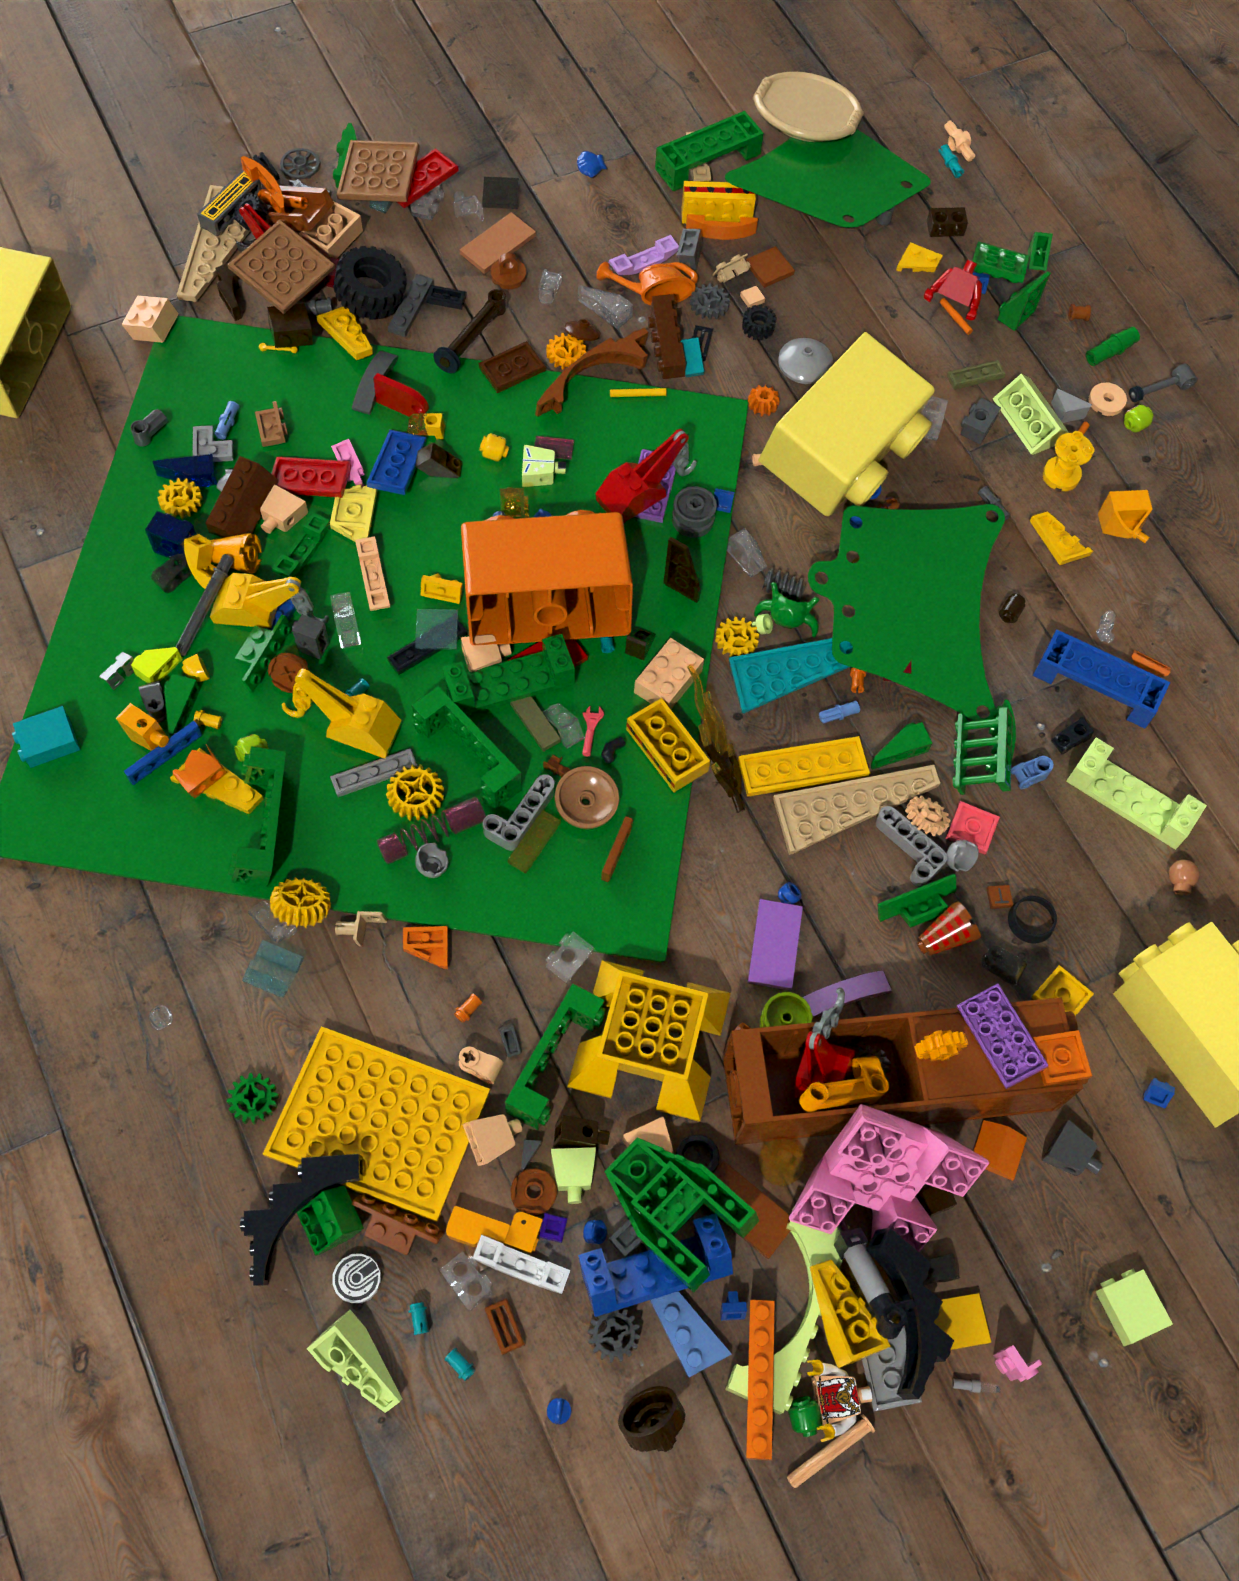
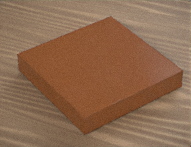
[746,246,795,288]

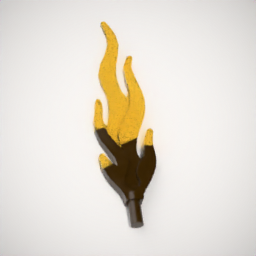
[687,665,745,813]

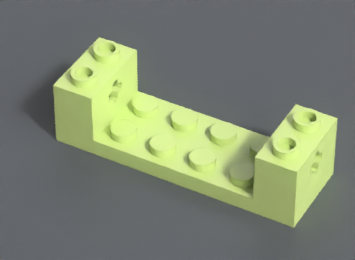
[1066,737,1207,850]

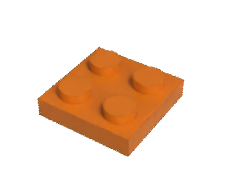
[1032,1030,1092,1086]

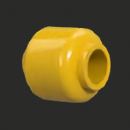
[479,433,509,462]

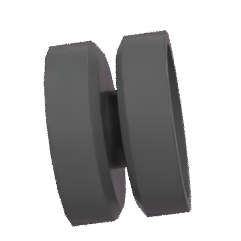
[672,486,717,538]

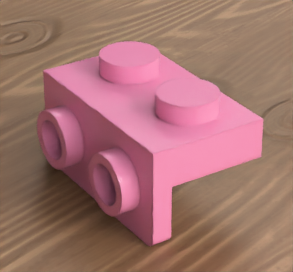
[993,1345,1042,1382]

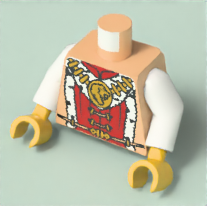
[807,1359,872,1442]

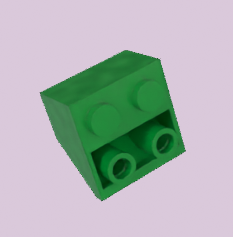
[297,1185,364,1256]

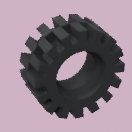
[234,194,269,231]
[742,305,776,340]

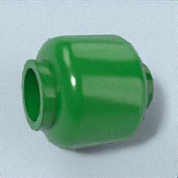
[788,1396,822,1437]

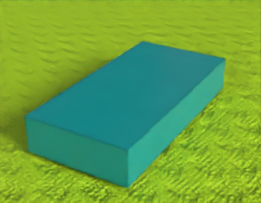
[680,338,704,377]

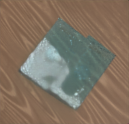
[415,609,458,650]
[242,940,304,998]

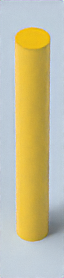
[610,388,666,397]

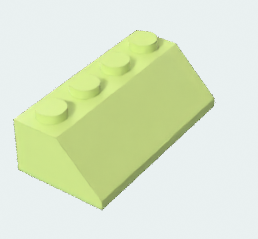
[993,373,1069,455]

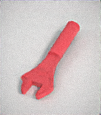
[582,706,604,757]

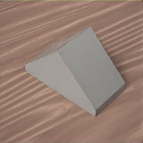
[1051,389,1092,423]

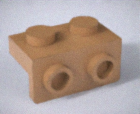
[255,401,288,447]

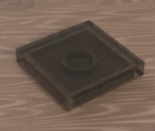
[482,177,519,209]

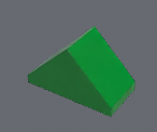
[1028,232,1053,271]

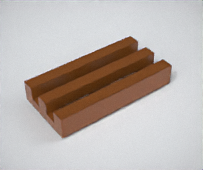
[484,1298,525,1356]

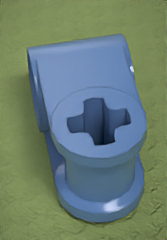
[1011,756,1054,789]

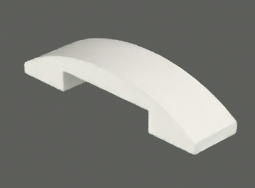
[472,1235,570,1294]

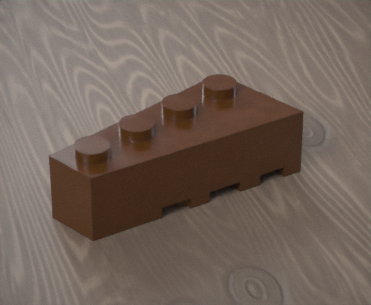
[647,294,686,379]

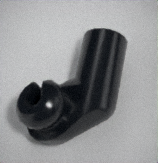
[601,737,625,764]

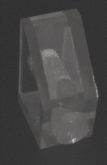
[727,528,766,577]

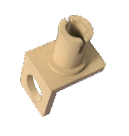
[335,911,387,946]

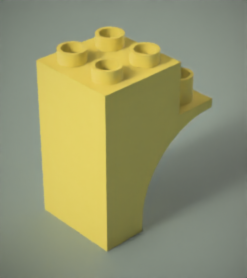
[1113,922,1239,1128]

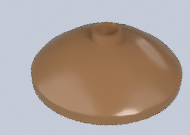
[555,766,619,829]

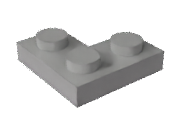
[193,426,234,463]

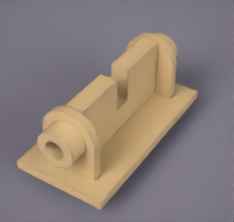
[712,254,751,283]

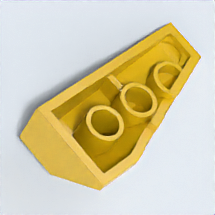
[810,1259,891,1368]

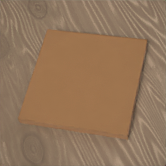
[336,140,420,202]
[228,220,335,314]

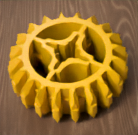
[386,764,444,821]
[270,877,331,928]

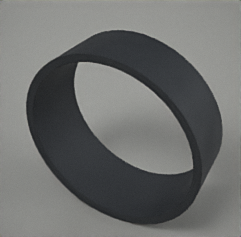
[1008,896,1057,944]

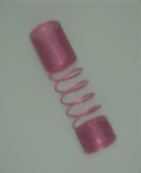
[377,796,486,865]

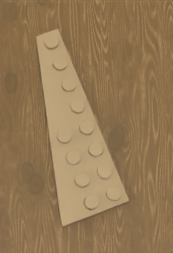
[773,765,940,855]

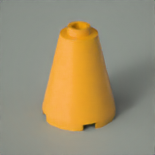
[210,533,262,574]

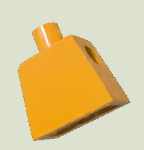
[116,703,169,751]

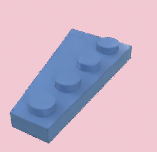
[650,1291,731,1378]

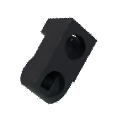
[1051,717,1094,754]

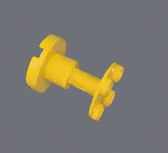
[1043,431,1095,492]

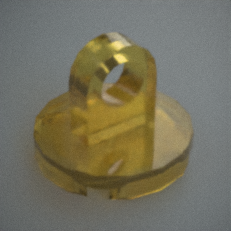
[758,1139,805,1187]

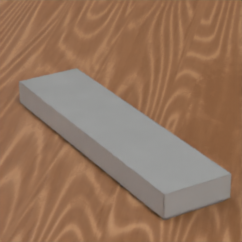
[330,748,418,797]

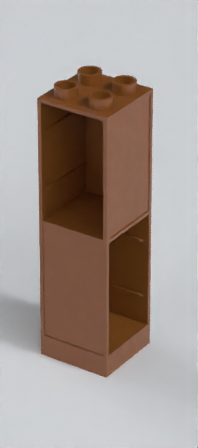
[722,997,1088,1145]

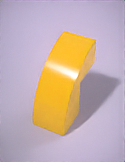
[184,534,225,589]

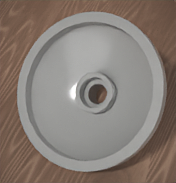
[778,338,833,384]

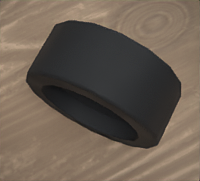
[675,1134,720,1174]

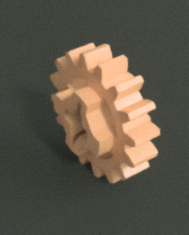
[905,796,951,836]

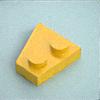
[896,242,943,272]

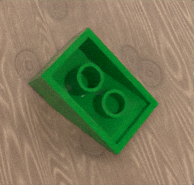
[997,271,1051,331]

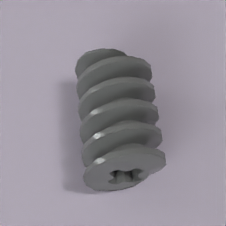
[762,568,806,602]

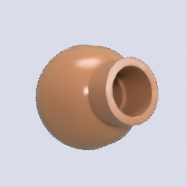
[1169,860,1200,895]

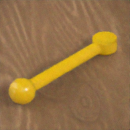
[259,343,298,353]

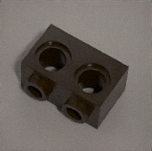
[927,207,968,237]

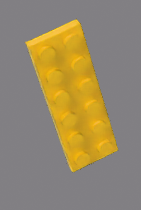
[738,736,870,797]

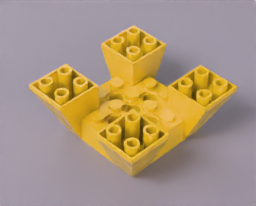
[567,960,731,1122]

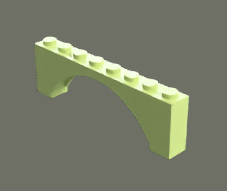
[725,1207,850,1414]

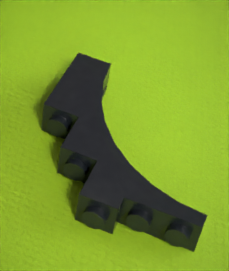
[240,1154,363,1286]
[866,1228,954,1400]

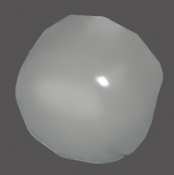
[946,840,979,872]
[415,843,449,878]

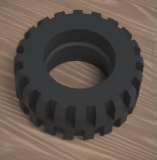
[333,246,407,320]

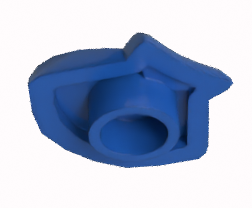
[577,151,607,178]

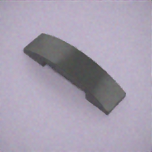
[352,351,398,415]

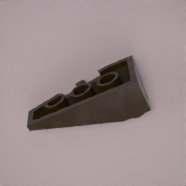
[663,537,701,603]

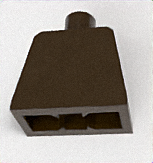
[553,1115,610,1149]

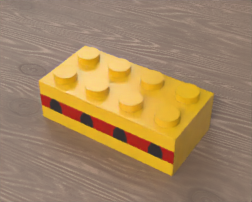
[681,181,756,224]
[626,698,710,792]

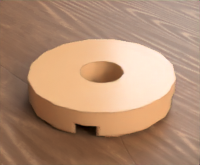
[1088,383,1127,416]

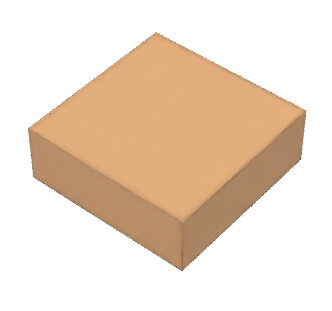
[740,286,765,308]

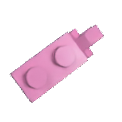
[331,439,364,487]

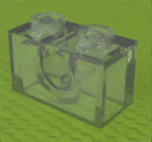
[545,931,594,984]

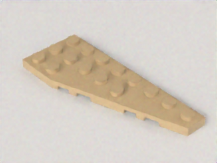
[177,185,251,302]

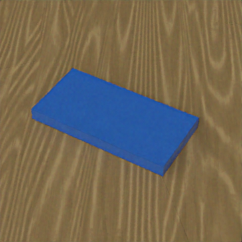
[367,430,427,495]

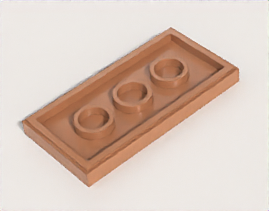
[460,212,536,274]

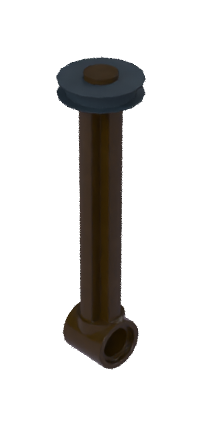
[433,289,506,373]

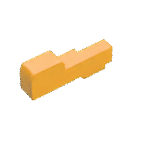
[446,1206,543,1254]

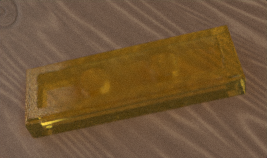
[508,810,561,873]

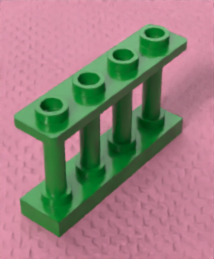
[953,707,1013,795]

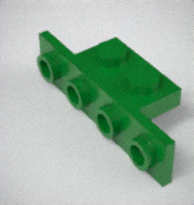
[235,615,292,692]
[878,874,956,928]

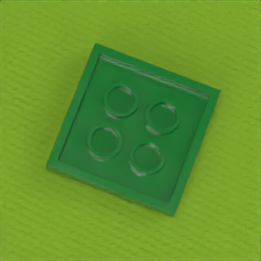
[972,241,1029,283]

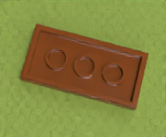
[703,1161,791,1259]

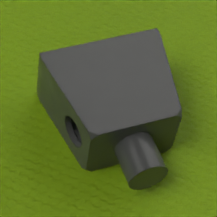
[1042,1120,1103,1176]

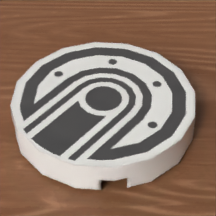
[333,1254,381,1304]

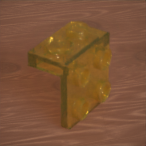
[500,487,529,518]

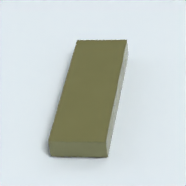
[947,360,1006,390]
[510,697,561,752]

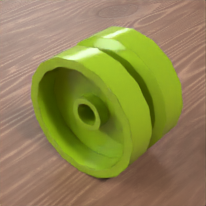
[759,992,813,1028]

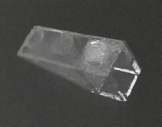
[330,592,361,648]

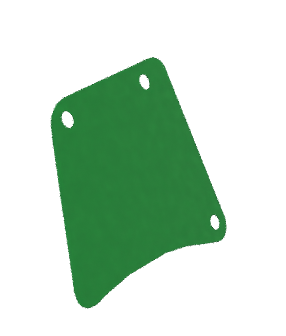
[725,129,931,228]

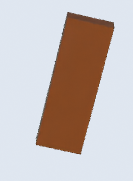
[601,816,633,882]

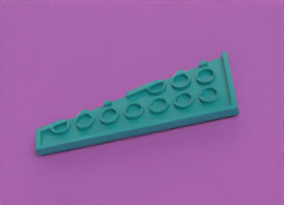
[729,638,853,713]

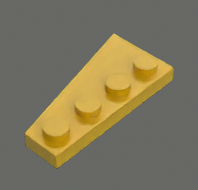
[317,307,373,360]
[170,748,264,814]

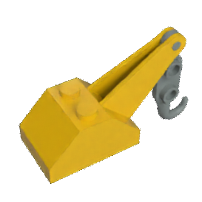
[210,573,329,628]

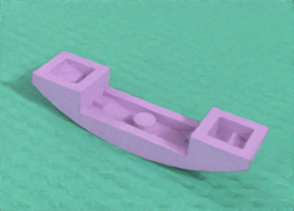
[609,235,679,275]
[802,971,892,1018]

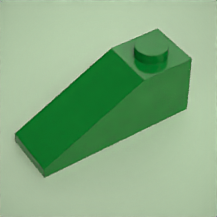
[164,674,200,737]
[870,722,932,770]

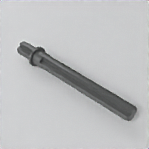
[176,554,234,656]

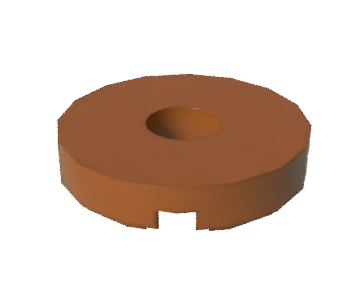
[510,1168,557,1216]

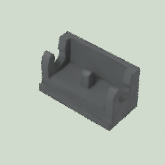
[677,229,703,270]

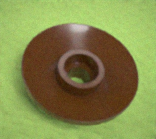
[564,319,601,341]

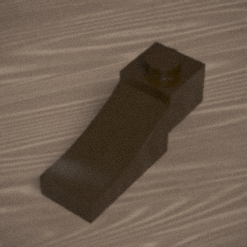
[215,263,242,321]

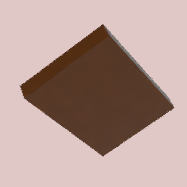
[478,341,546,393]

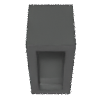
[498,1024,521,1057]
[521,1139,542,1172]

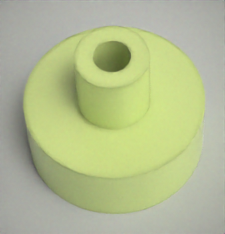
[752,614,773,635]

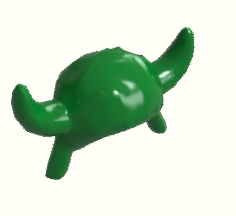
[754,582,820,637]

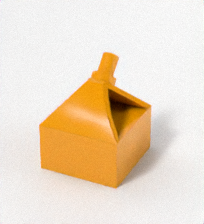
[1098,490,1153,543]

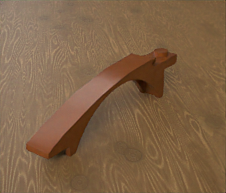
[535,328,649,417]

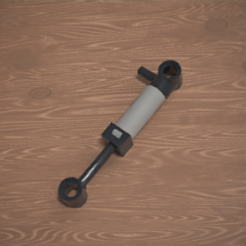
[834,1219,915,1339]

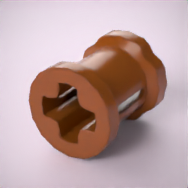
[1068,304,1091,322]

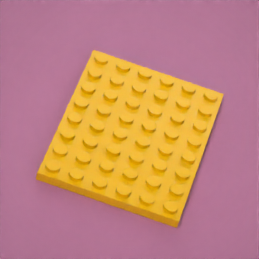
[263,1026,490,1222]

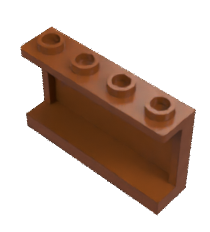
[265,186,334,232]

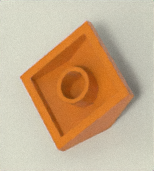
[973,1120,1027,1181]

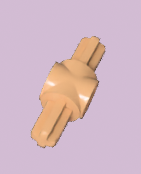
[944,120,975,162]

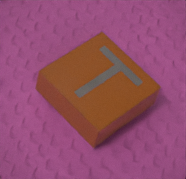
[987,885,1013,909]

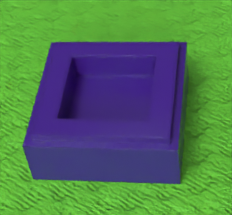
[539,1213,568,1243]

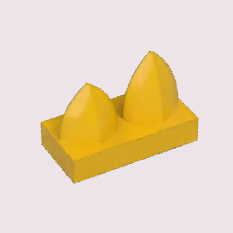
[421,573,463,604]

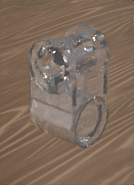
[538,269,563,304]

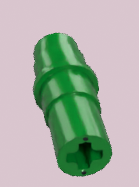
[1086,327,1140,366]

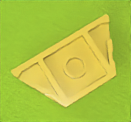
[330,485,378,542]

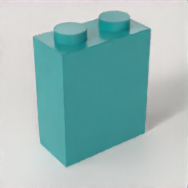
[12,706,80,768]

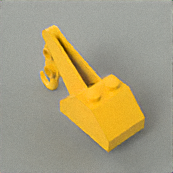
[282,669,402,759]

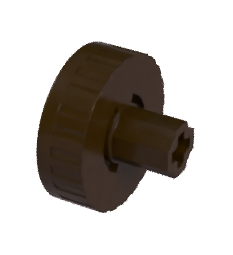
[618,1386,686,1452]

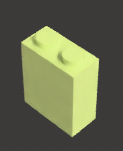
[1095,1268,1173,1346]

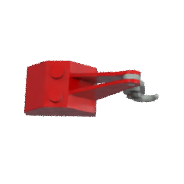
[595,429,696,523]
[795,988,855,1111]

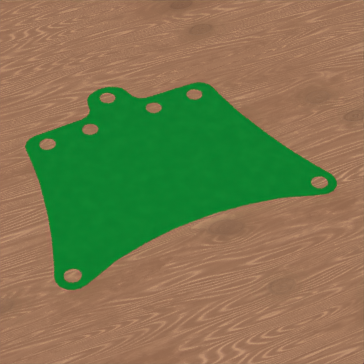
[808,504,1005,721]

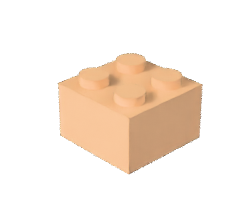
[122,296,179,343]

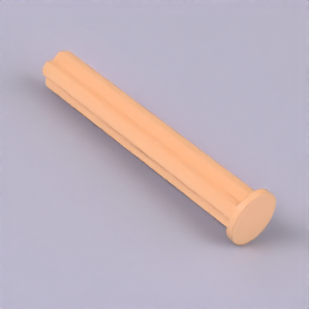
[787,1414,875,1488]

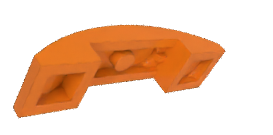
[240,156,285,213]
[686,214,758,240]

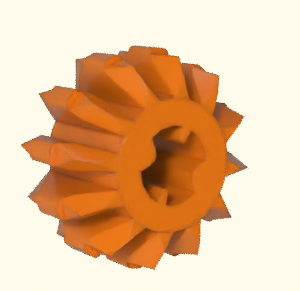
[748,384,780,417]

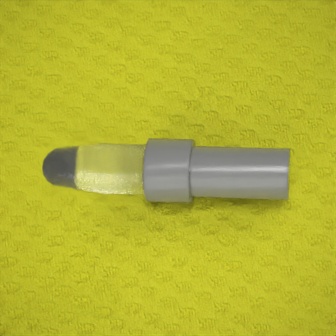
[952,1378,1000,1393]

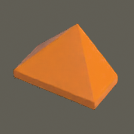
[1132,650,1171,677]

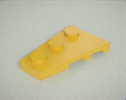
[1029,511,1093,565]

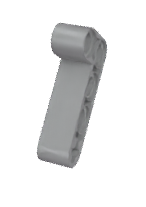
[483,775,555,851]
[876,806,947,887]

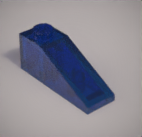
[153,454,217,487]

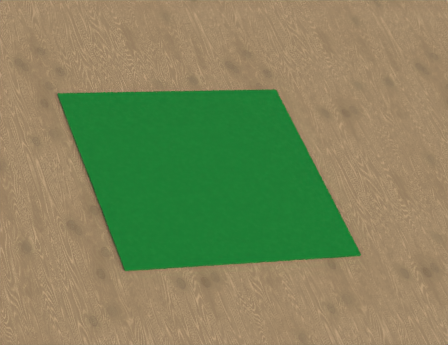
[0,316,748,963]

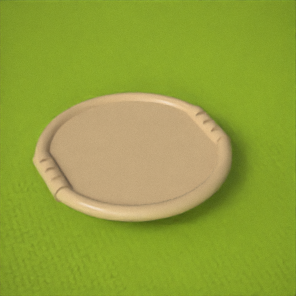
[753,72,864,142]

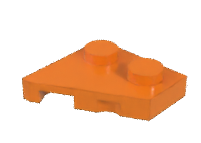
[403,926,448,969]

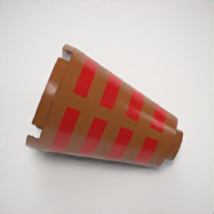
[917,901,981,956]

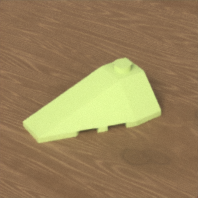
[307,1310,402,1413]

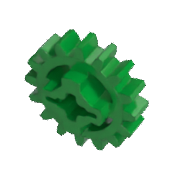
[226,1073,279,1125]

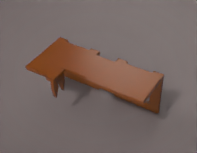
[543,755,570,778]

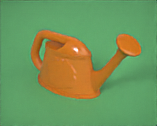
[596,261,698,305]

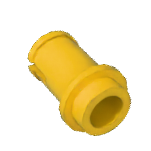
[193,710,222,730]

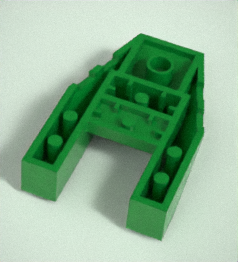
[604,1138,759,1293]

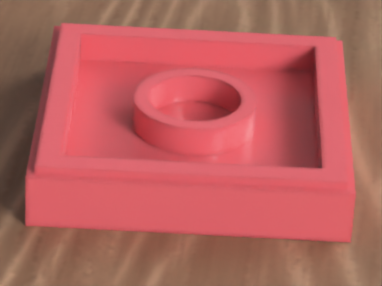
[945,801,1000,855]

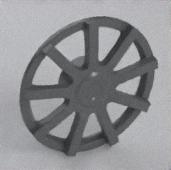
[280,148,320,180]

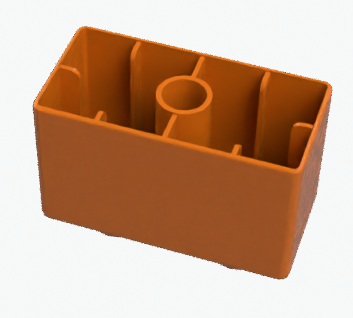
[461,510,633,645]

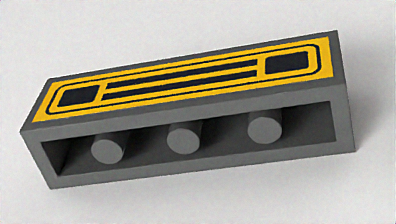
[197,170,262,237]

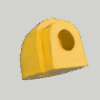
[182,654,210,682]

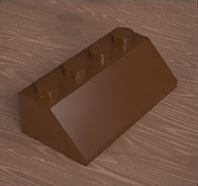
[206,456,279,538]

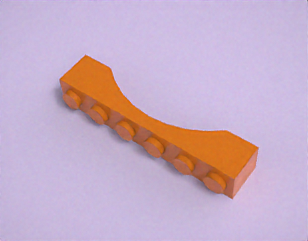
[746,1300,775,1461]

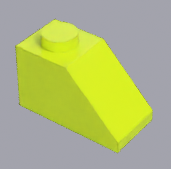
[131,647,183,684]

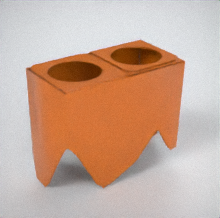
[173,744,227,798]

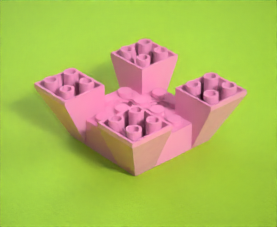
[789,1104,989,1252]

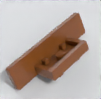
[352,1193,445,1255]

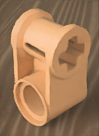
[459,1047,504,1084]

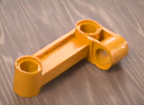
[799,1056,889,1112]

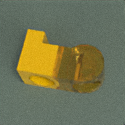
[407,413,446,439]

